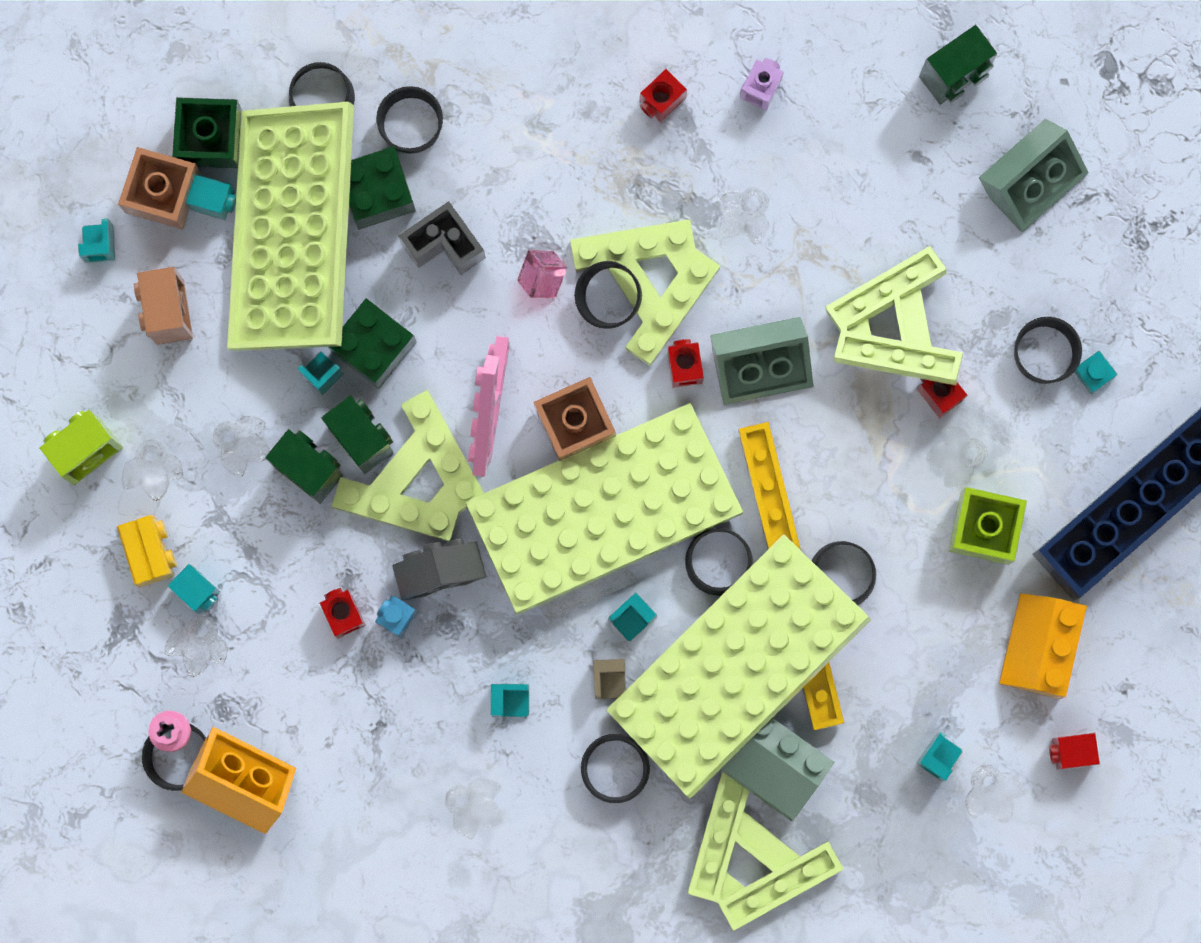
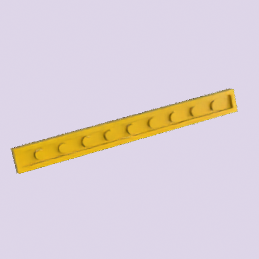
[738,422,845,731]

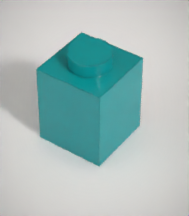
[186,175,236,220]
[168,564,221,614]

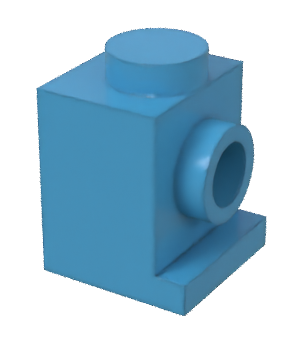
[375,595,418,638]

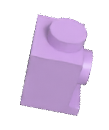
[740,58,784,111]

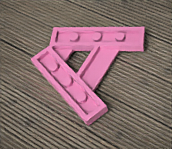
[468,336,510,477]

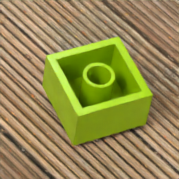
[39,410,123,486]
[948,487,1027,565]

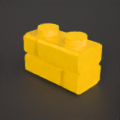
[116,515,177,588]

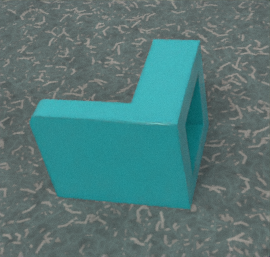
[78,218,115,263]
[297,351,344,396]
[608,592,657,641]
[490,684,529,717]
[916,732,962,782]

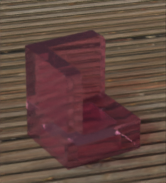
[517,250,568,298]

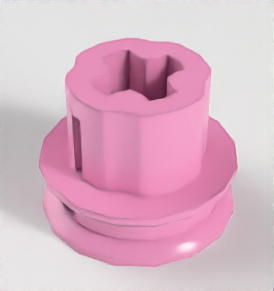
[148,711,191,752]

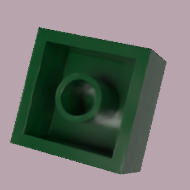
[919,24,998,105]
[172,97,242,168]
[349,146,416,230]
[328,298,417,389]
[321,395,394,475]
[265,429,343,504]

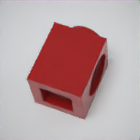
[639,69,687,123]
[667,339,704,388]
[917,379,968,419]
[319,588,366,639]
[1049,733,1100,770]

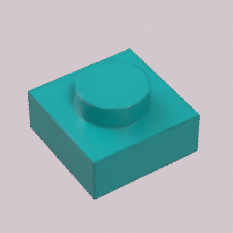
[1074,350,1118,394]

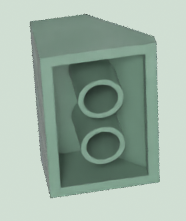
[979,119,1089,232]
[710,317,814,405]
[720,718,835,822]

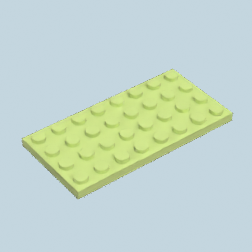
[227,102,354,351]
[465,403,743,615]
[606,534,871,799]

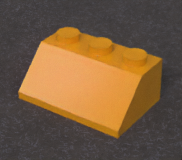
[999,593,1087,699]
[181,727,296,834]

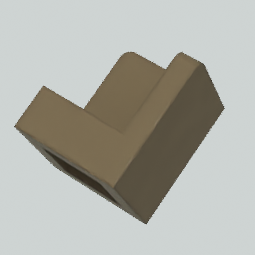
[593,659,626,699]

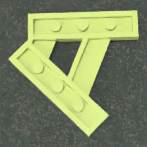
[570,219,720,366]
[825,246,963,385]
[332,390,484,542]
[687,772,844,931]

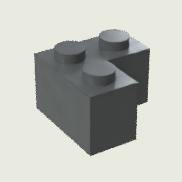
[398,201,486,275]
[392,539,487,601]

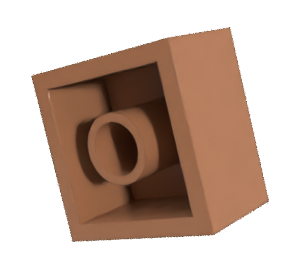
[118,147,201,230]
[134,266,193,345]
[534,377,616,461]

